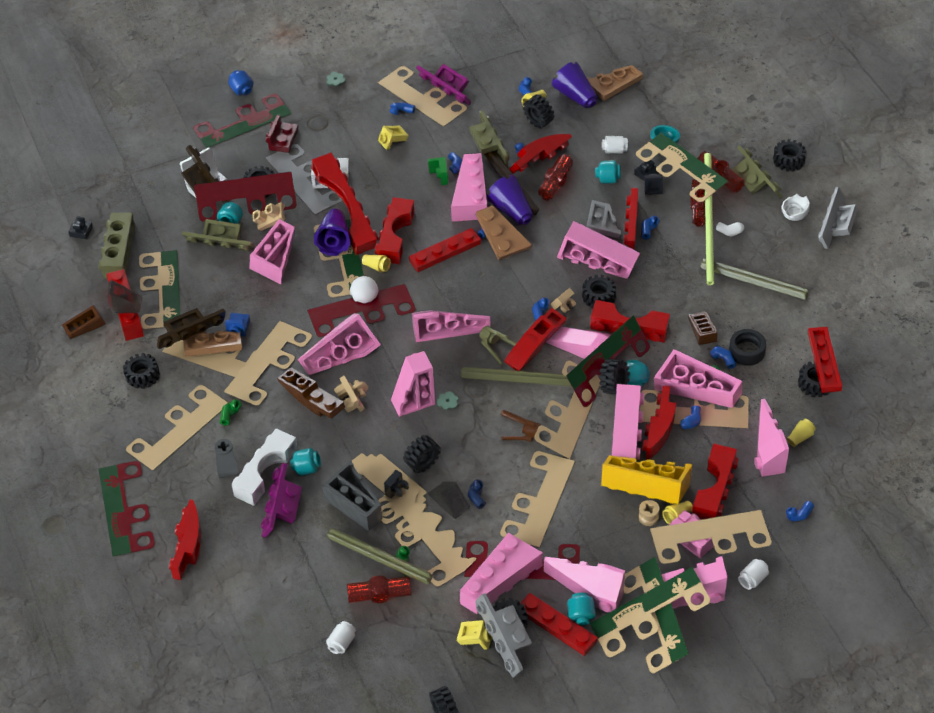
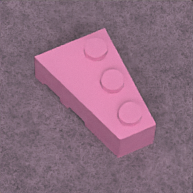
[391,351,435,417]
[662,556,727,608]

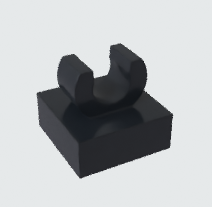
[634,160,659,181]
[644,174,663,194]
[68,216,93,240]
[384,470,409,499]

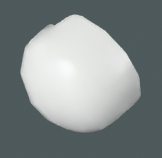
[781,194,810,221]
[350,276,378,303]

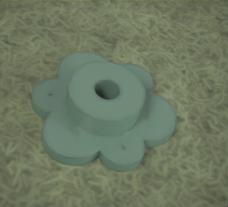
[326,72,345,86]
[436,391,459,410]

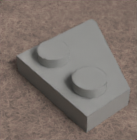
[586,200,621,239]

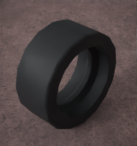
[729,329,766,365]

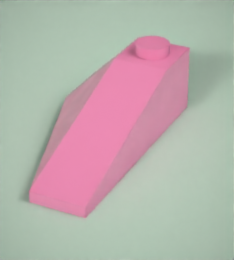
[412,310,490,342]
[298,313,381,375]
[546,327,612,359]
[754,399,789,477]
[544,557,625,612]

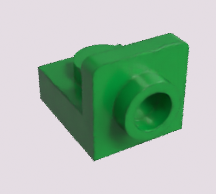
[428,157,448,185]

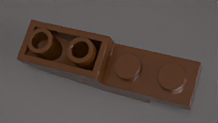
[277,367,345,419]

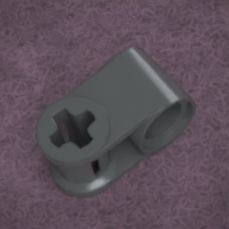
[215,439,239,478]

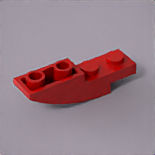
[509,134,572,174]
[504,308,567,371]
[643,386,676,460]
[169,499,201,580]

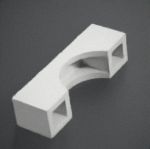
[232,429,298,506]

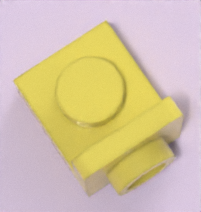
[378,125,409,150]
[457,620,493,650]

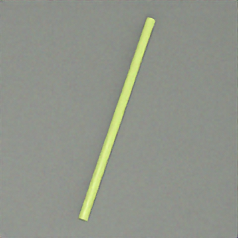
[704,153,714,285]

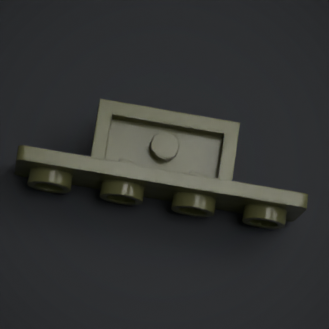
[469,111,510,167]
[732,145,783,198]
[182,219,255,251]

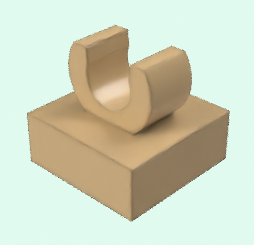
[550,288,576,313]

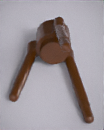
[500,410,541,442]

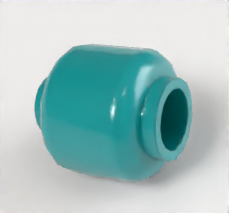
[595,160,621,184]
[217,202,243,224]
[290,448,321,476]
[567,592,596,626]

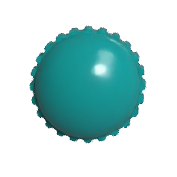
[650,125,681,143]
[625,360,650,387]

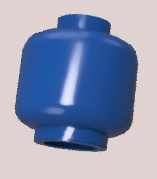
[228,70,254,95]

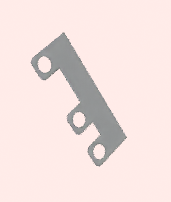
[266,144,343,214]

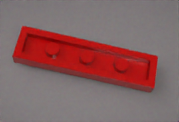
[624,188,638,250]
[409,228,481,272]
[808,327,842,393]
[520,593,597,656]

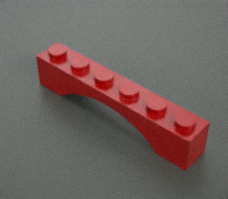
[311,152,378,255]

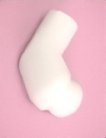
[716,222,744,237]

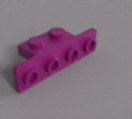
[416,64,471,105]
[261,463,302,538]

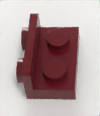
[266,115,299,153]

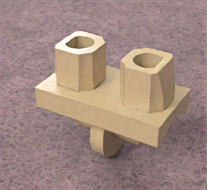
[253,202,285,231]
[334,376,368,413]

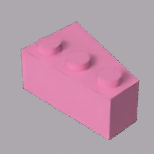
[249,219,295,284]

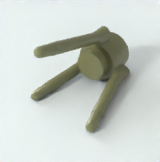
[479,325,516,365]

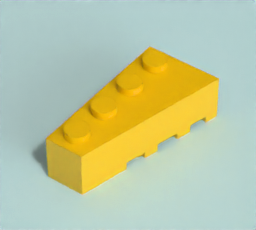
[601,455,692,504]

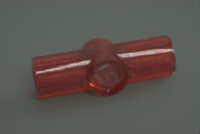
[697,151,745,193]
[538,154,573,201]
[690,179,706,227]
[347,576,411,603]

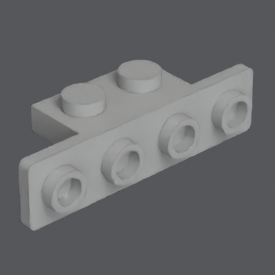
[818,187,858,249]
[475,593,532,678]

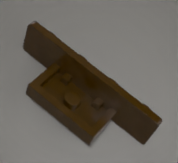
[181,145,231,204]
[157,308,226,349]

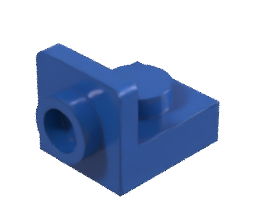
[225,313,250,336]

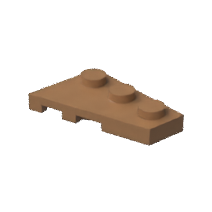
[587,65,643,101]
[475,205,532,261]
[183,330,242,357]

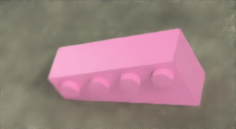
[451,153,487,222]
[557,221,640,279]
[654,349,742,408]
[612,384,644,460]
[460,533,543,614]

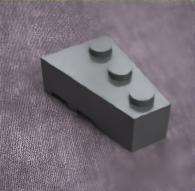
[323,460,382,531]

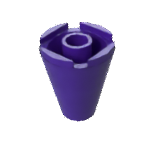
[552,62,597,108]
[486,175,533,225]
[314,209,350,256]

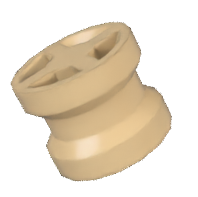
[638,500,660,526]

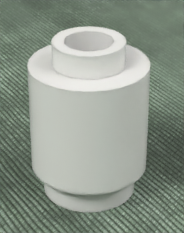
[602,136,628,154]
[738,559,769,590]
[326,621,356,654]

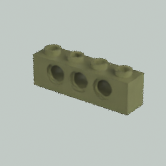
[99,213,135,278]

